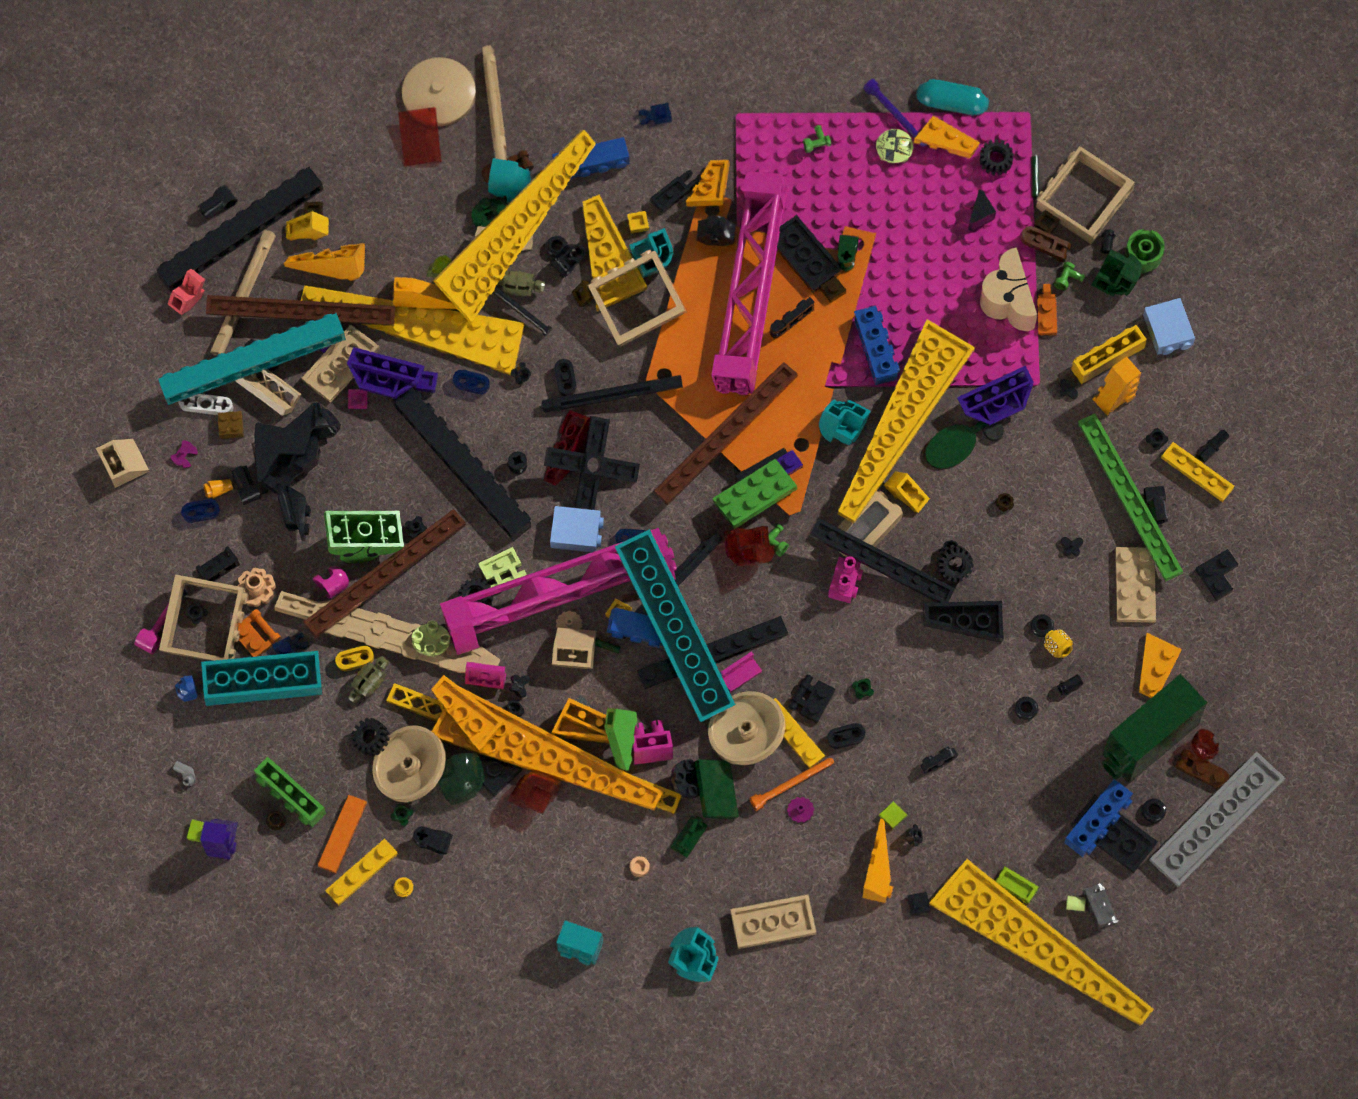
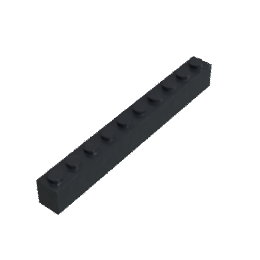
[156,167,324,293]
[392,388,531,541]

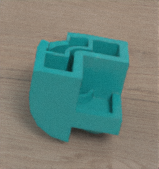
[488,158,531,203]
[629,228,673,278]
[819,399,871,446]
[668,927,719,982]

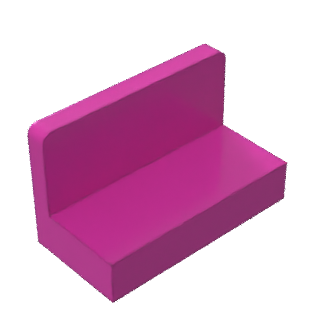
[720,651,762,694]

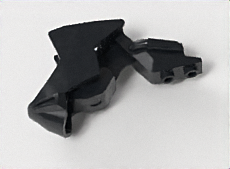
[254,401,341,541]

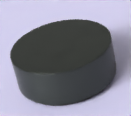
[985,422,1004,442]

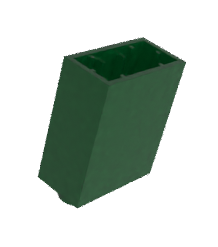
[1102,674,1207,783]

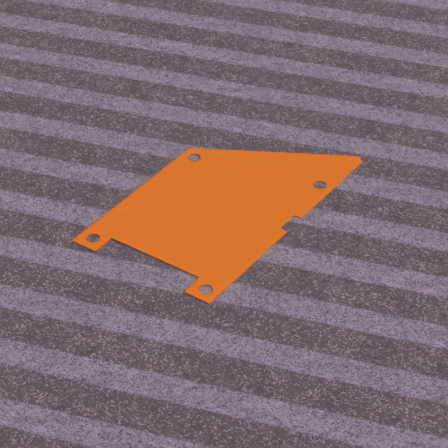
[646,197,876,516]

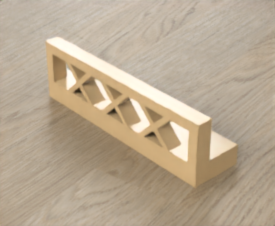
[235,369,301,416]

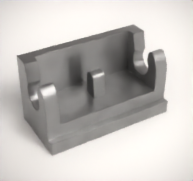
[1083,884,1118,930]

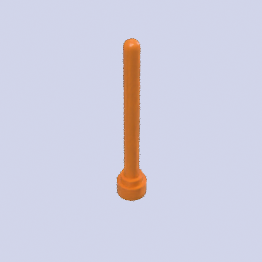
[749,758,834,811]

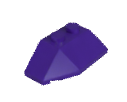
[347,347,425,399]
[957,366,1034,425]

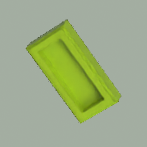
[995,867,1039,904]

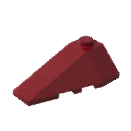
[543,410,590,486]

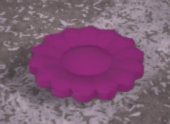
[787,797,814,823]

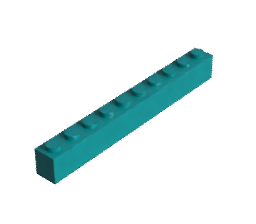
[158,313,346,405]

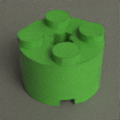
[1125,229,1164,273]

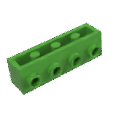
[254,757,326,828]

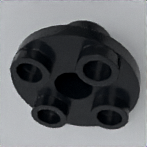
[671,759,700,799]

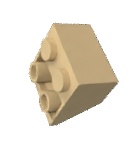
[96,439,150,488]
[552,628,596,670]

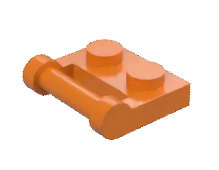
[238,609,282,657]

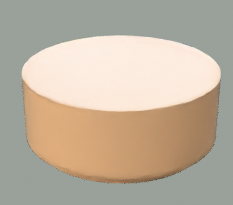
[630,856,649,877]

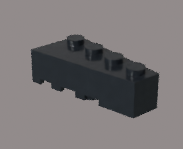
[923,601,1004,643]

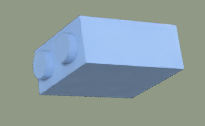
[1143,298,1195,355]
[550,506,604,552]

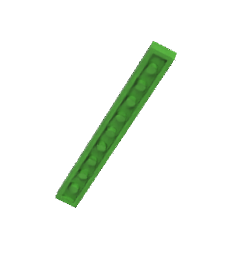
[1078,413,1183,582]

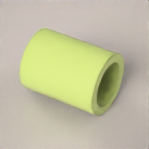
[1066,896,1086,911]

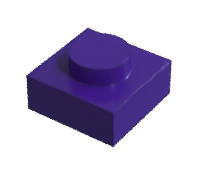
[416,371,438,393]
[776,450,803,475]

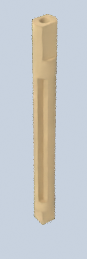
[482,45,507,160]
[211,230,276,356]

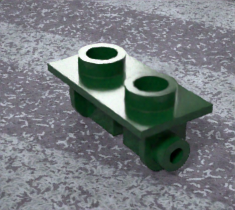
[671,815,708,858]

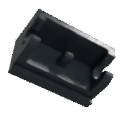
[196,546,240,582]

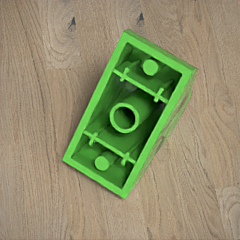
[324,511,404,564]

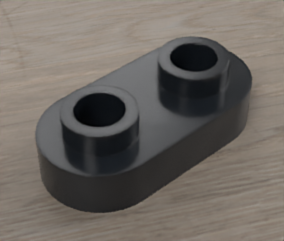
[554,359,577,396]
[827,723,866,749]
[920,746,958,773]

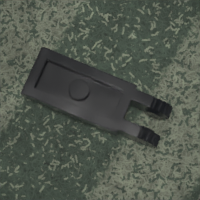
[650,170,700,214]
[770,297,814,339]

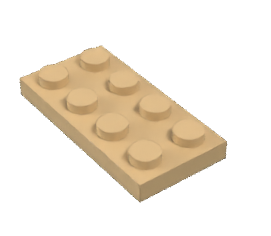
[301,324,380,403]
[1115,547,1156,623]
[730,895,816,949]

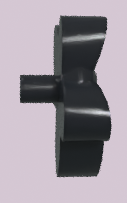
[1060,377,1078,399]
[1061,537,1083,556]
[509,675,530,698]

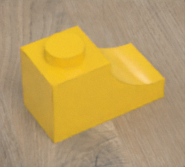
[286,211,328,241]
[884,471,930,513]

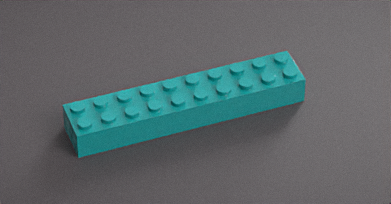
[615,529,736,722]

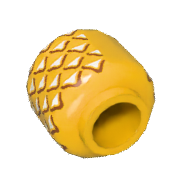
[1044,629,1073,658]

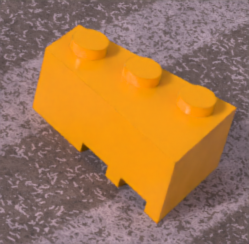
[1093,356,1141,415]
[552,698,609,743]

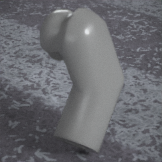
[173,761,196,786]

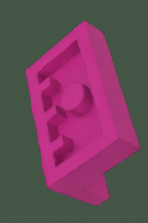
[465,662,506,689]

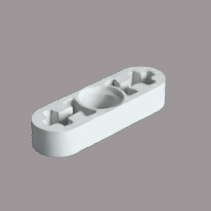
[178,394,233,415]

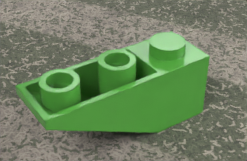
[605,708,637,770]

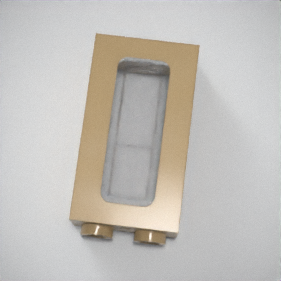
[838,491,903,557]

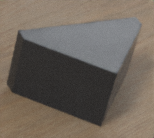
[968,190,996,231]

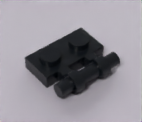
[788,674,836,724]

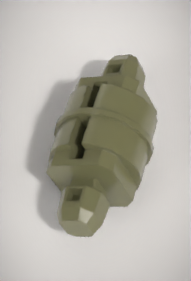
[496,270,545,297]
[348,656,389,703]

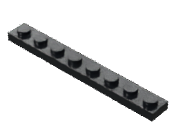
[809,518,955,602]
[637,616,788,690]

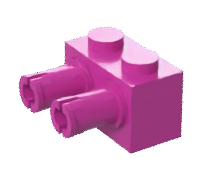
[828,556,863,603]
[631,720,673,765]

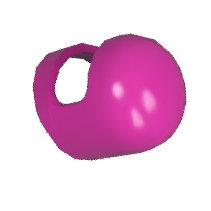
[312,566,349,600]

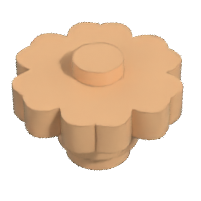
[238,568,276,607]

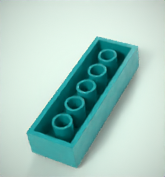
[201,651,322,706]

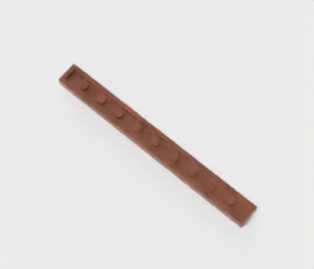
[206,295,395,326]
[654,362,798,505]
[303,509,466,638]

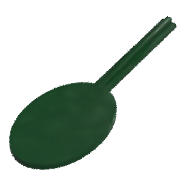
[925,421,987,469]

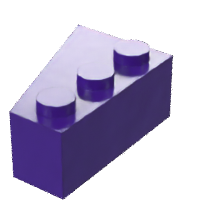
[200,819,238,859]

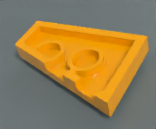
[914,116,980,159]
[686,160,730,207]
[1139,633,1182,698]

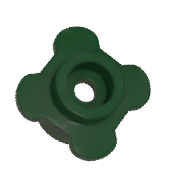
[852,678,874,700]
[390,804,413,826]

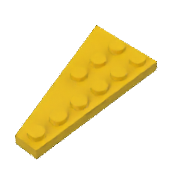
[583,195,647,311]

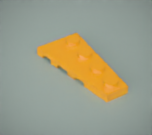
[431,675,504,753]

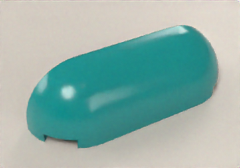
[916,79,989,115]

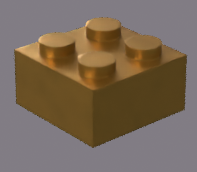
[218,411,244,439]

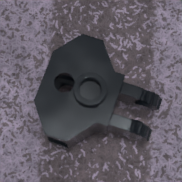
[697,216,736,246]

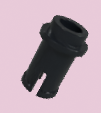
[1100,229,1116,254]
[1057,674,1083,695]

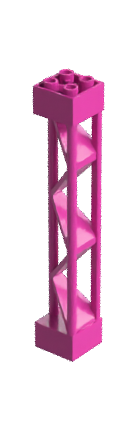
[712,171,787,395]
[440,528,677,655]

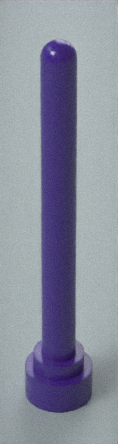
[863,79,927,147]

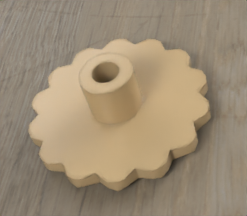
[556,611,582,629]

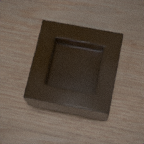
[304,202,323,215]
[1034,210,1060,234]
[820,276,847,303]
[571,281,594,307]

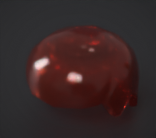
[1190,729,1219,760]

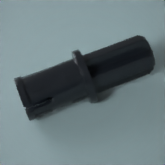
[1196,430,1229,463]

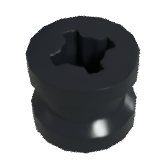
[508,451,528,474]

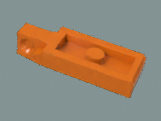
[1037,284,1057,335]

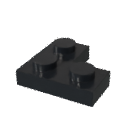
[1195,549,1239,601]

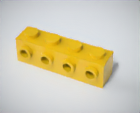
[1071,325,1147,384]

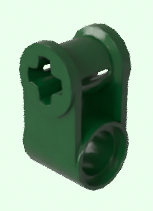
[838,234,859,272]

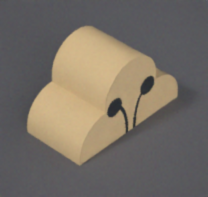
[980,248,1037,331]

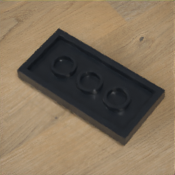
[777,215,843,293]
[1071,794,1158,873]

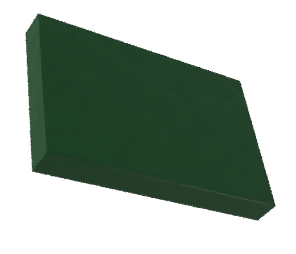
[695,759,739,819]

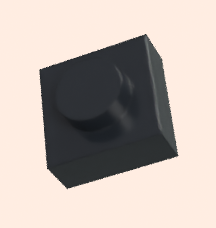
[907,892,930,916]

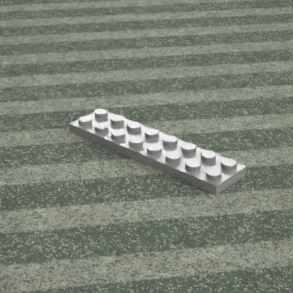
[1149,752,1286,888]

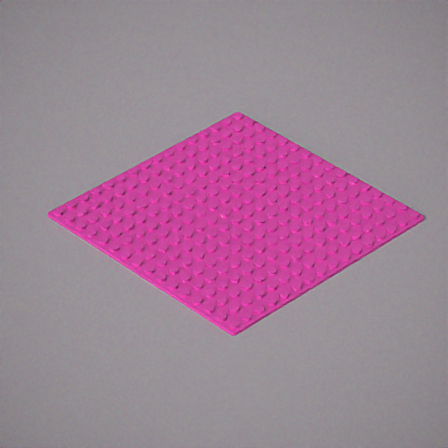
[736,112,1040,387]

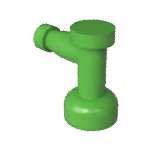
[803,125,831,153]
[1053,262,1085,291]
[759,524,789,557]

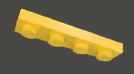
[1161,442,1235,502]
[773,698,825,768]
[325,838,398,906]

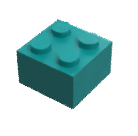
[556,920,603,965]

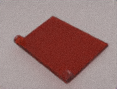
[398,107,442,166]

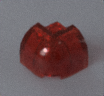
[724,526,775,567]
[508,771,562,815]

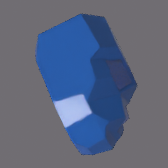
[175,675,198,702]

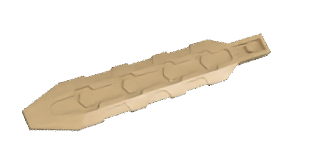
[275,591,500,673]

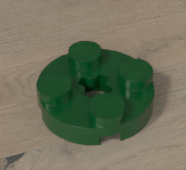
[471,198,506,230]

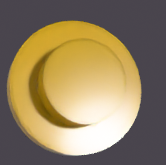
[394,877,413,897]

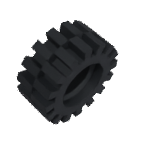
[979,139,1014,176]
[936,545,974,582]
[458,578,493,606]
[351,718,390,756]

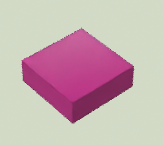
[348,389,368,409]

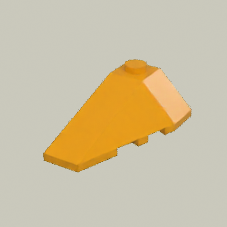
[284,243,365,281]
[393,277,458,310]
[862,818,893,903]

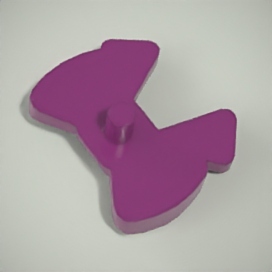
[170,440,198,469]

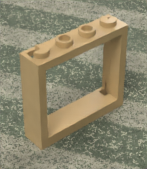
[1036,147,1135,244]
[588,250,687,347]
[159,575,248,661]

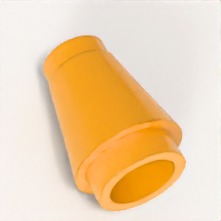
[203,479,233,499]

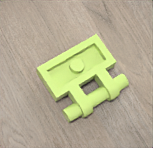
[478,547,527,587]

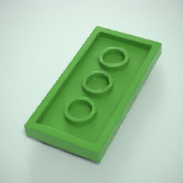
[712,459,797,529]

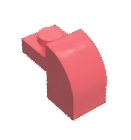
[168,269,205,315]

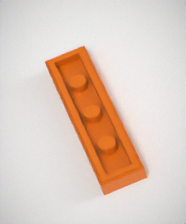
[318,794,367,874]

